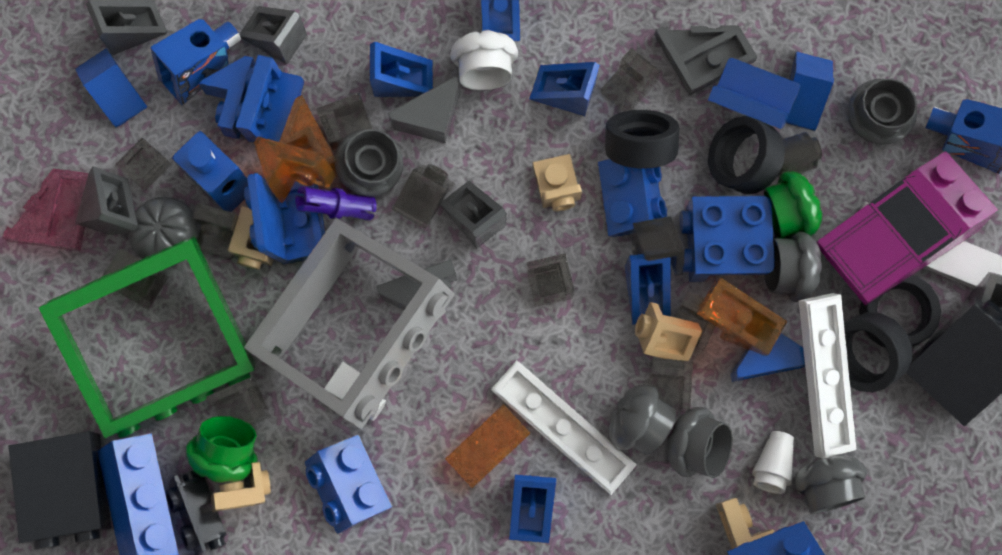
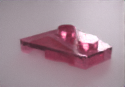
[2,168,89,251]

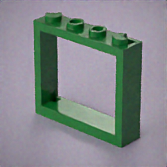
[38,236,255,438]

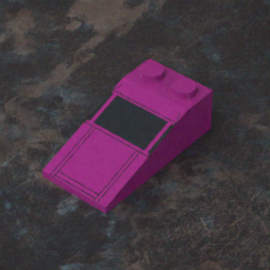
[817,151,998,306]

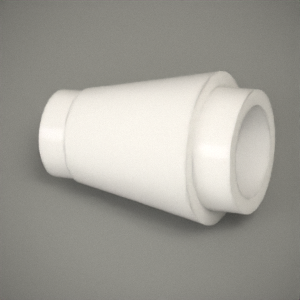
[752,431,794,494]

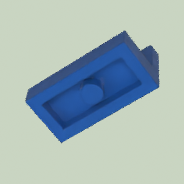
[708,58,801,129]

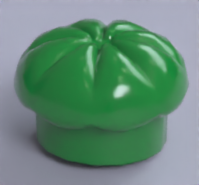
[764,171,823,239]
[186,416,258,483]

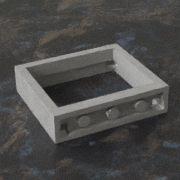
[244,218,455,429]

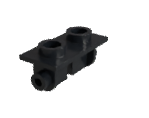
[165,470,227,555]

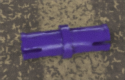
[295,186,377,221]

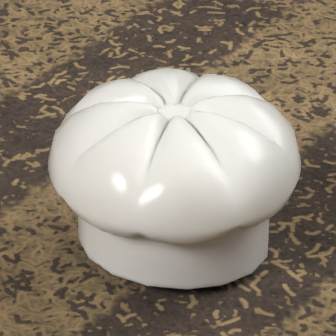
[450,30,518,90]

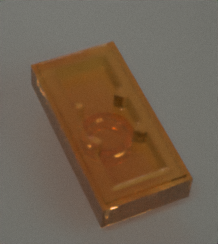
[445,404,531,489]

